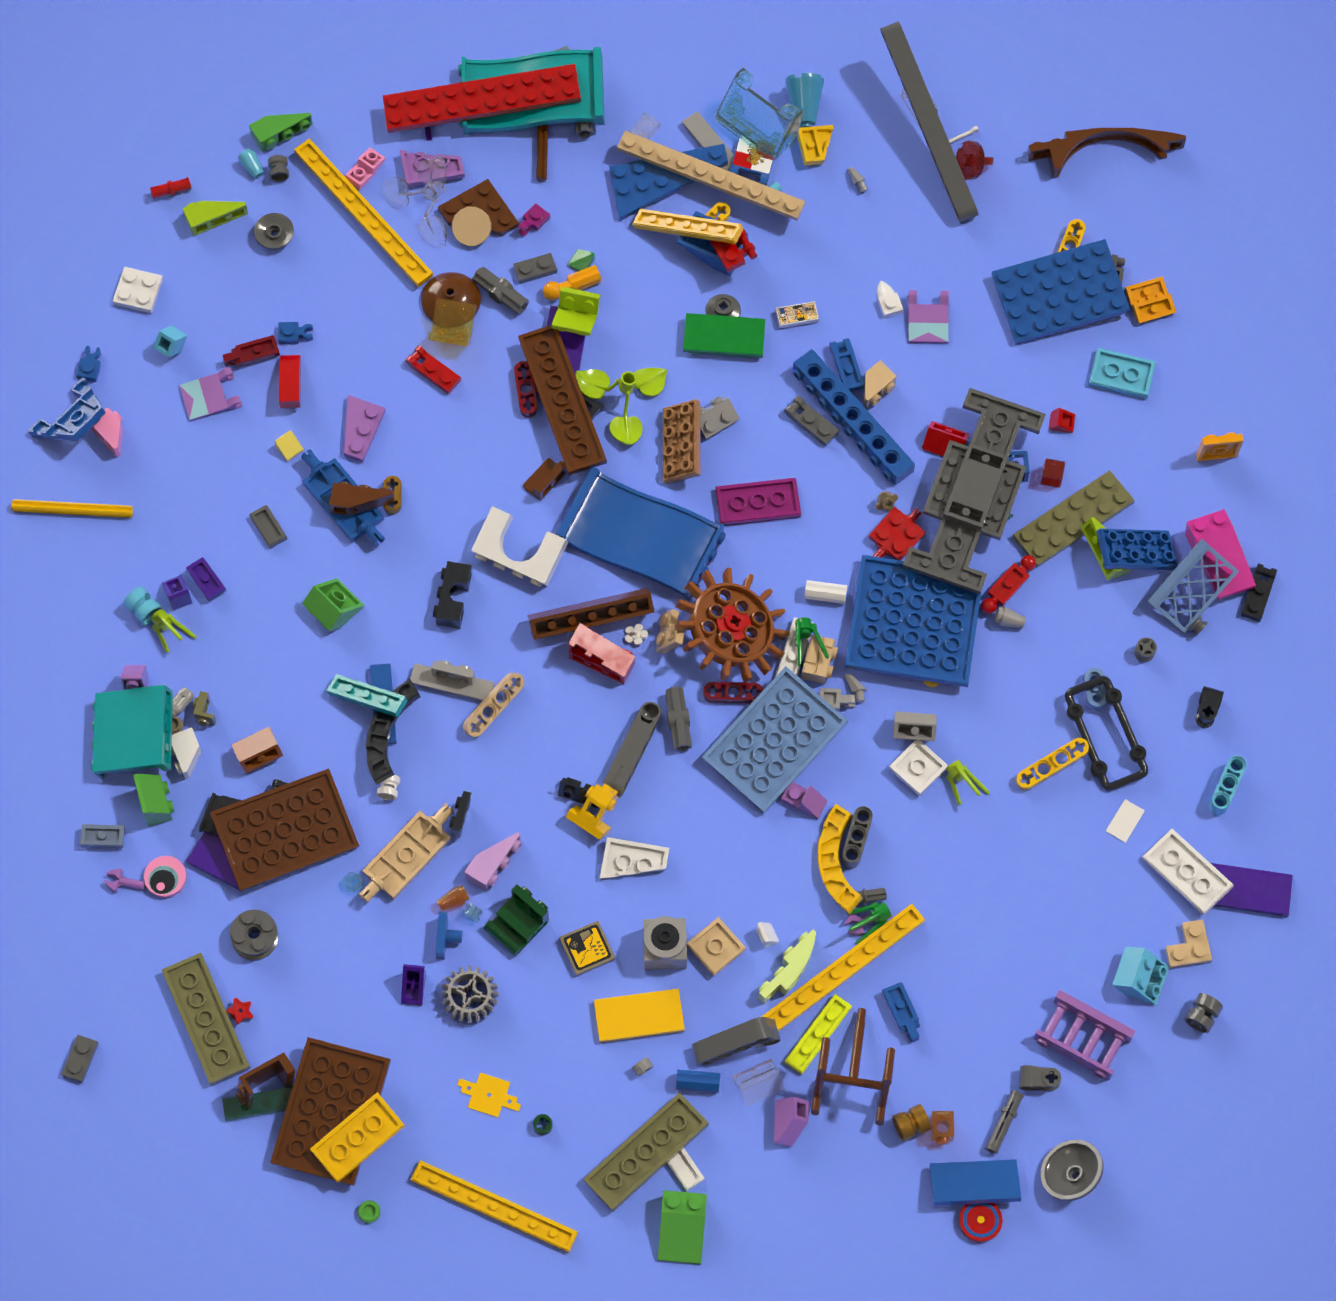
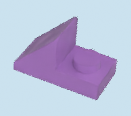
[781,782,828,819]

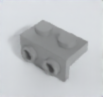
[700,396,740,439]

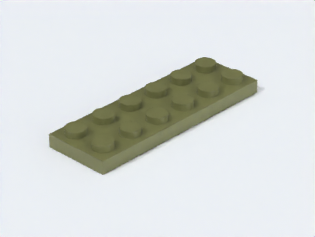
[1013,470,1135,568]
[161,953,251,1086]
[583,1092,709,1212]

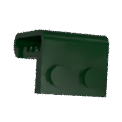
[483,884,549,957]

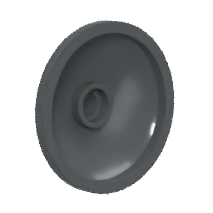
[1040,1140,1104,1201]

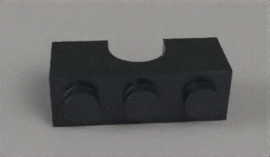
[433,561,472,629]

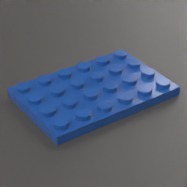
[991,239,1130,345]

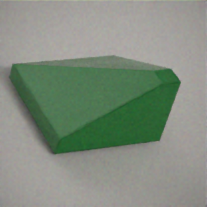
[568,249,595,271]

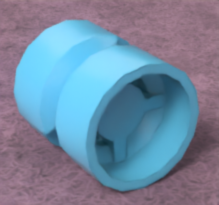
[123,587,162,626]

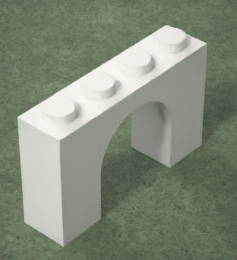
[471,506,568,587]

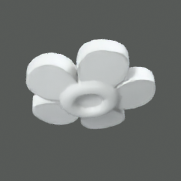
[625,624,648,645]

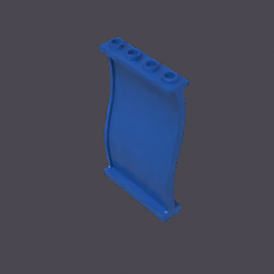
[556,467,726,601]

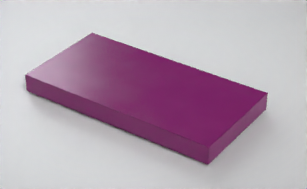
[715,477,801,526]

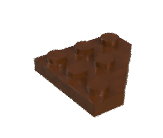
[438,179,519,236]

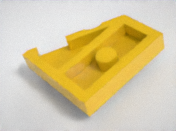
[796,125,834,166]

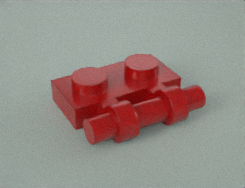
[710,229,758,272]

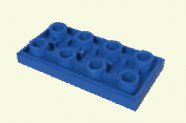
[1096,528,1178,570]
[929,1159,1021,1206]

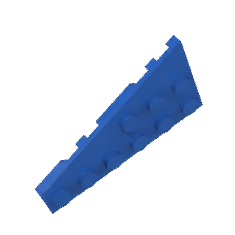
[609,144,728,221]

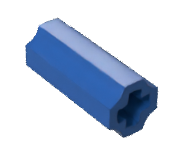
[676,1069,720,1093]

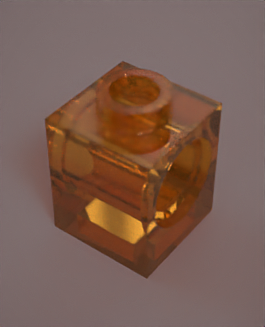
[930,1111,954,1145]

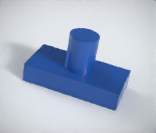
[435,912,463,959]

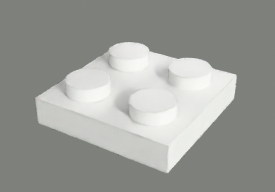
[113,267,163,314]
[889,739,948,796]

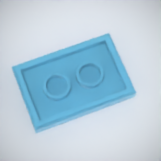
[1088,348,1156,399]

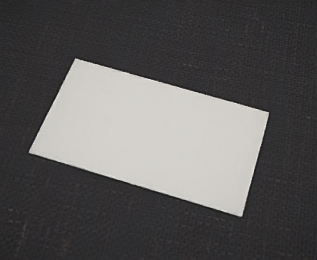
[1106,799,1145,843]

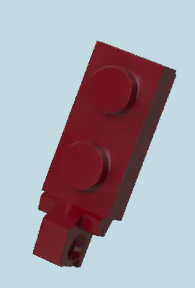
[222,335,280,367]

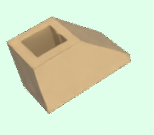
[864,360,897,409]

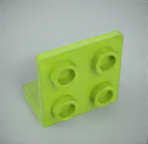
[551,287,601,336]

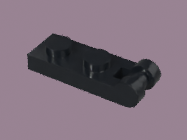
[1241,563,1278,622]

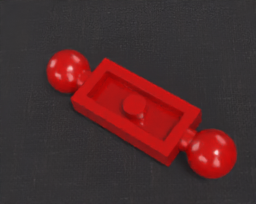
[981,555,1036,614]

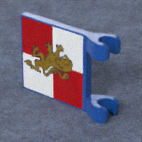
[730,136,777,186]

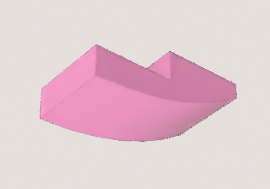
[345,148,385,190]

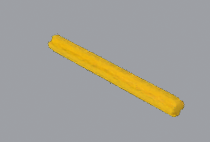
[11,499,133,518]

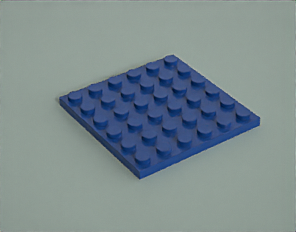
[845,555,981,687]

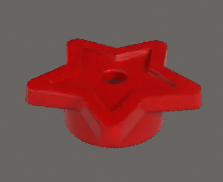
[226,998,253,1024]

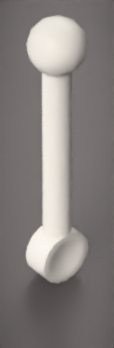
[949,126,979,143]

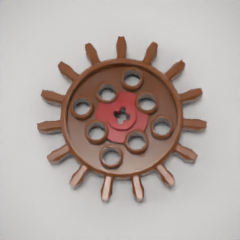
[674,568,789,682]

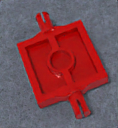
[868,507,926,561]

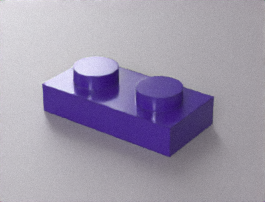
[186,557,226,601]

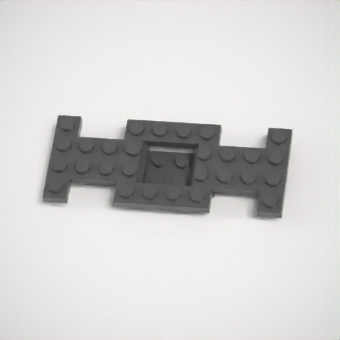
[903,388,1046,595]

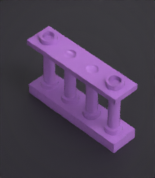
[1034,989,1135,1080]

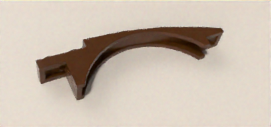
[1027,128,1186,178]

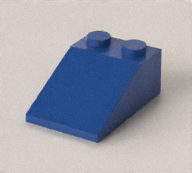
[677,211,749,276]

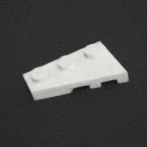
[600,837,670,879]

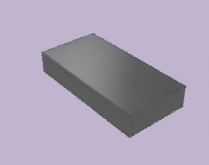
[249,505,287,549]

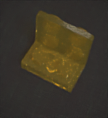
[428,298,476,346]

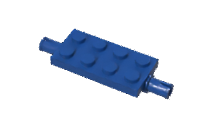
[301,449,385,546]

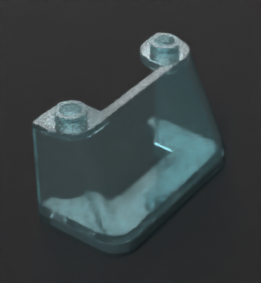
[716,68,804,159]

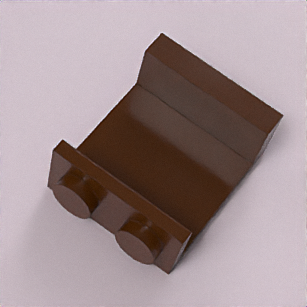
[236,1052,295,1110]

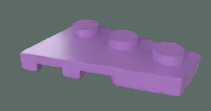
[400,150,465,188]
[344,395,386,463]

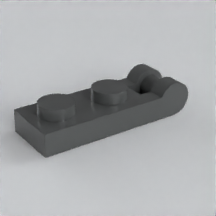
[784,396,839,447]

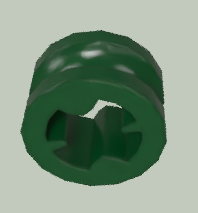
[533,1114,553,1135]

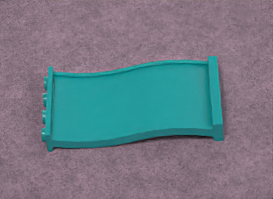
[458,47,605,135]

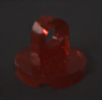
[956,140,994,180]

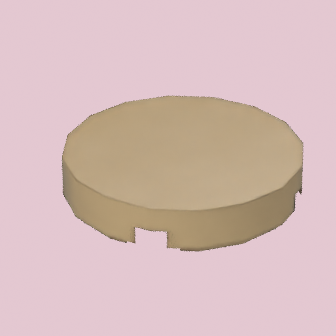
[452,207,492,246]

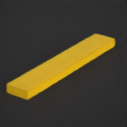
[632,209,744,244]

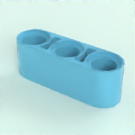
[1209,755,1247,815]

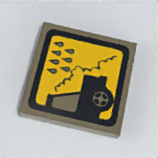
[559,921,615,977]

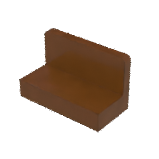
[523,458,567,501]

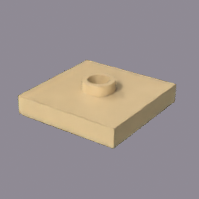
[687,917,746,976]

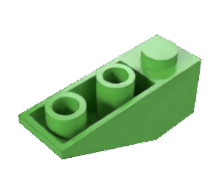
[249,113,313,152]

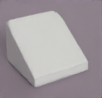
[756,922,779,948]

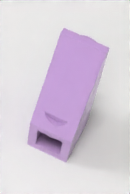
[464,832,522,891]

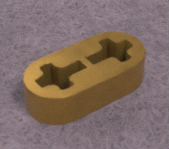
[383,475,402,515]

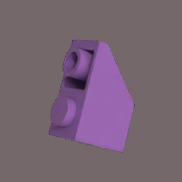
[121,665,148,690]
[774,1097,809,1147]

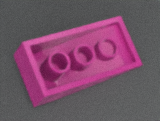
[1185,509,1256,600]

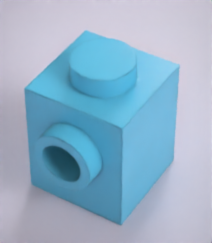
[153,325,188,357]

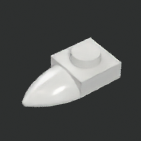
[877,281,904,318]

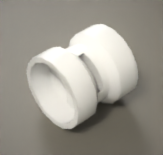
[376,775,401,800]

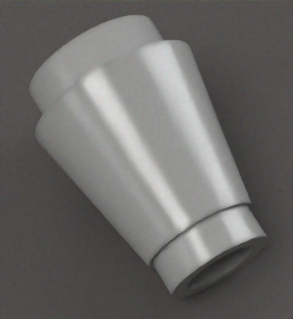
[994,606,1026,629]

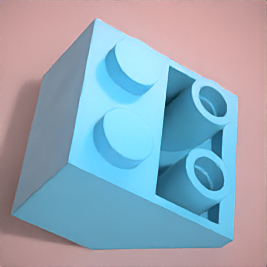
[1112,947,1169,1005]

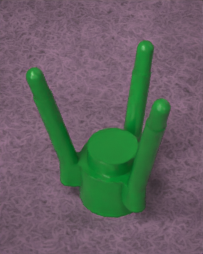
[795,617,829,666]
[846,902,892,944]

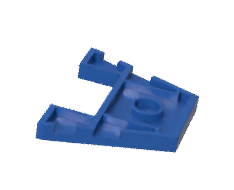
[28,377,106,441]

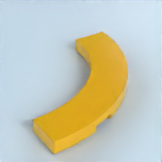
[817,804,862,915]

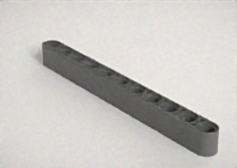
[880,21,979,222]

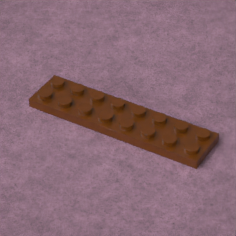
[518,325,607,475]

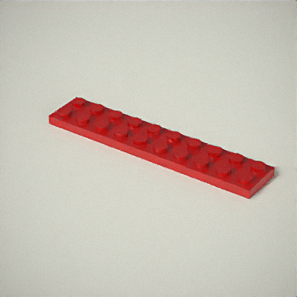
[382,64,581,133]

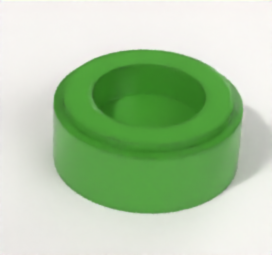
[358,1200,381,1224]

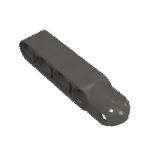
[602,702,661,797]

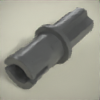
[856,888,887,905]

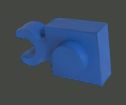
[278,322,313,344]
[76,346,101,382]

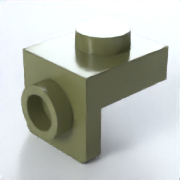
[192,691,216,726]

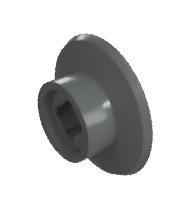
[705,294,741,317]

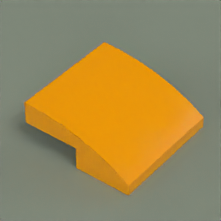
[1124,276,1176,324]

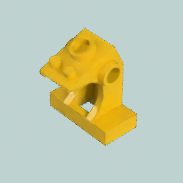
[566,783,619,840]

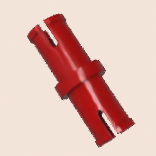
[150,177,192,199]

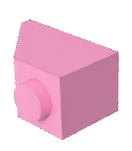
[91,407,123,457]

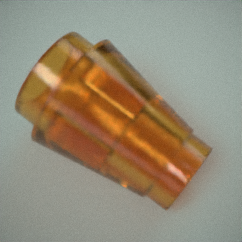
[437,885,470,911]

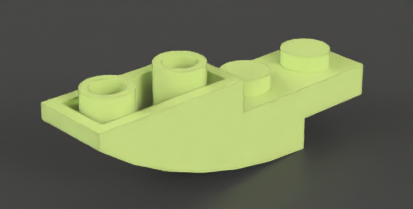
[758,929,816,1004]

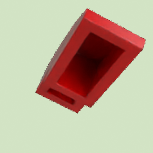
[279,355,301,408]

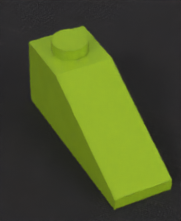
[182,201,248,236]
[1081,517,1132,580]

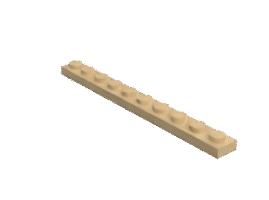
[617,131,805,221]

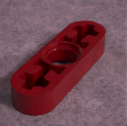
[514,361,538,418]
[703,682,763,704]

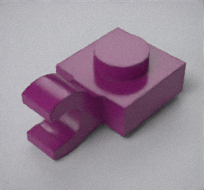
[518,203,551,237]

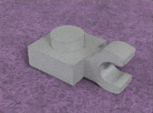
[820,688,855,711]

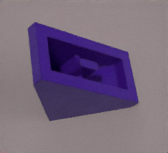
[162,575,192,611]
[401,964,426,1006]

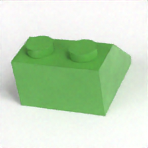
[302,578,365,631]
[133,774,175,827]

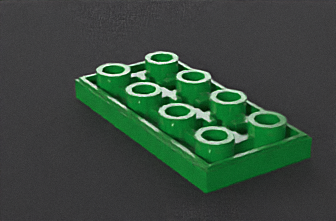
[683,313,766,358]

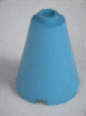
[785,73,824,128]

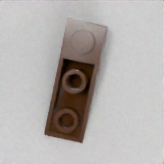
[329,482,395,516]

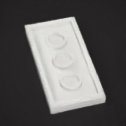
[1142,829,1234,915]

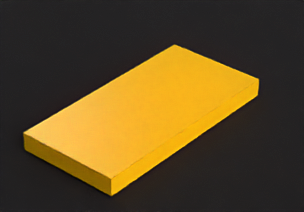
[594,988,685,1043]
[310,1092,405,1183]

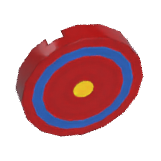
[959,1203,1003,1243]

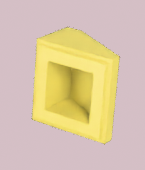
[275,430,304,462]

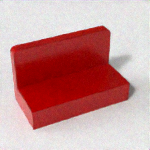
[922,421,970,456]

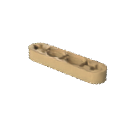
[463,672,524,737]

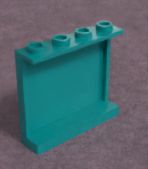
[91,684,173,779]

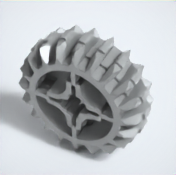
[441,965,499,1024]

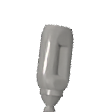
[172,687,194,716]

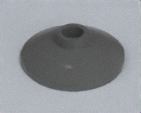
[254,213,294,249]

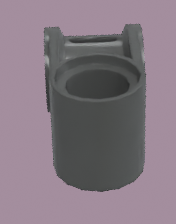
[1019,1065,1061,1091]

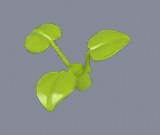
[575,368,667,445]

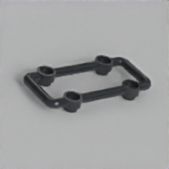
[1065,676,1149,791]

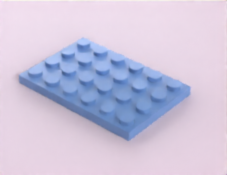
[702,666,848,813]

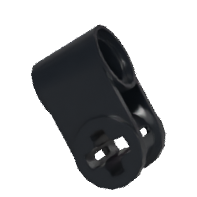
[1195,686,1224,728]

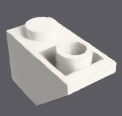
[171,727,201,780]

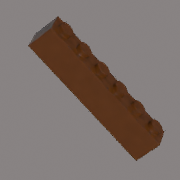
[527,588,655,640]

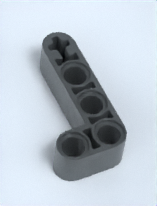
[692,1017,781,1066]

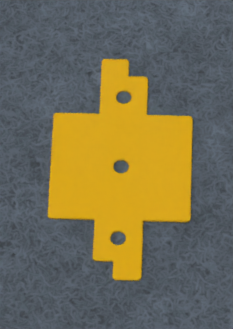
[457,1073,521,1117]

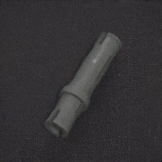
[985,1090,1024,1154]

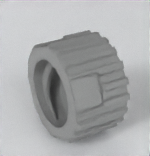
[632,1057,653,1077]

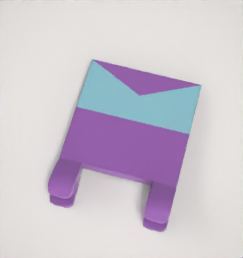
[908,290,949,343]
[179,367,242,421]

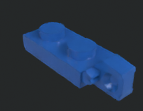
[882,982,920,1043]

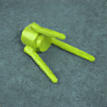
[151,609,197,653]
[946,760,990,805]

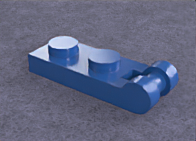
[829,338,865,391]

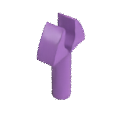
[104,868,145,893]
[844,914,874,936]

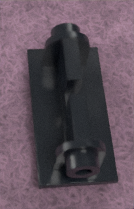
[558,777,598,808]

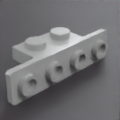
[410,660,494,701]

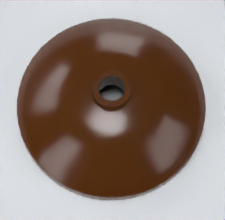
[421,272,481,327]

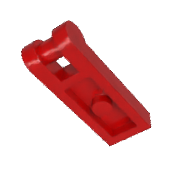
[405,345,461,395]

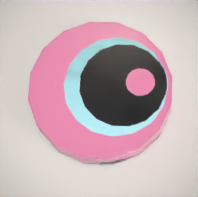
[144,856,187,898]

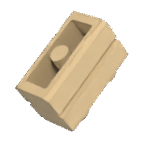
[801,635,838,684]

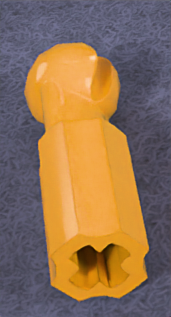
[543,265,601,301]

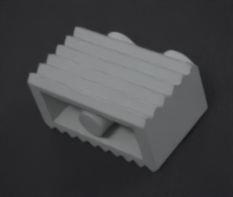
[893,711,937,742]

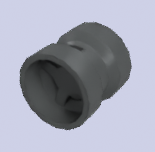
[268,155,289,182]

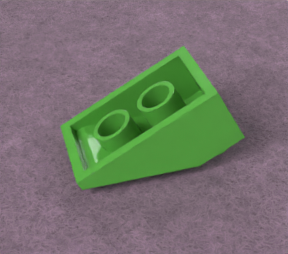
[657,1190,707,1264]

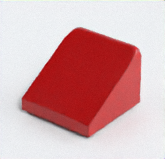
[1049,408,1076,433]

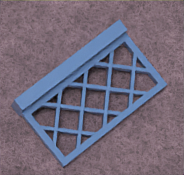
[1147,539,1239,633]

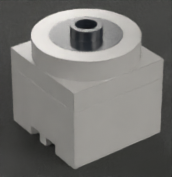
[643,916,687,970]

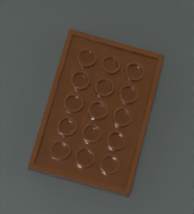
[210,768,359,892]
[270,1037,391,1186]

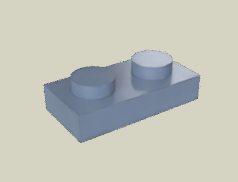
[80,824,125,848]

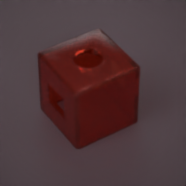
[1040,458,1065,488]

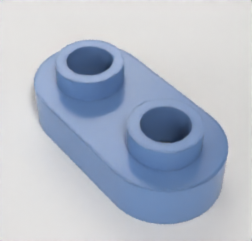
[1083,668,1107,709]

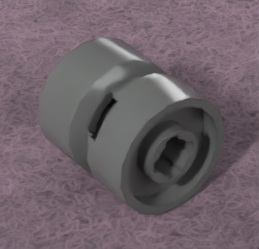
[1184,993,1223,1033]

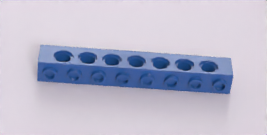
[792,349,915,486]

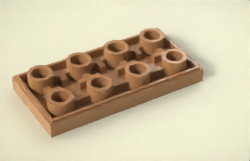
[663,399,701,484]

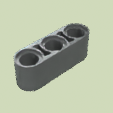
[842,806,873,869]

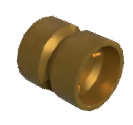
[892,1104,932,1142]

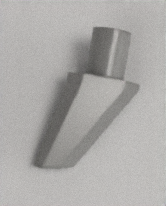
[847,167,868,193]
[845,674,867,703]

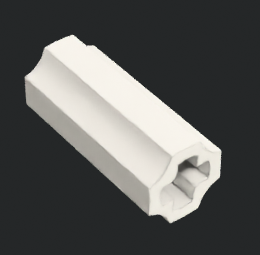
[804,580,847,604]

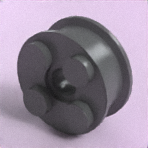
[230,910,278,960]

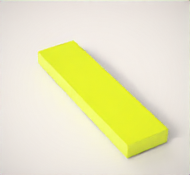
[785,994,852,1075]

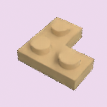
[656,609,685,654]
[1165,919,1212,969]

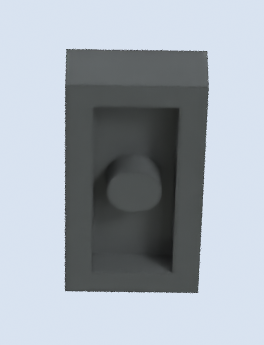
[513,253,557,284]
[61,1035,99,1083]

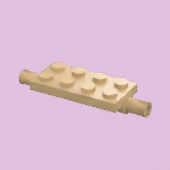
[358,803,454,903]

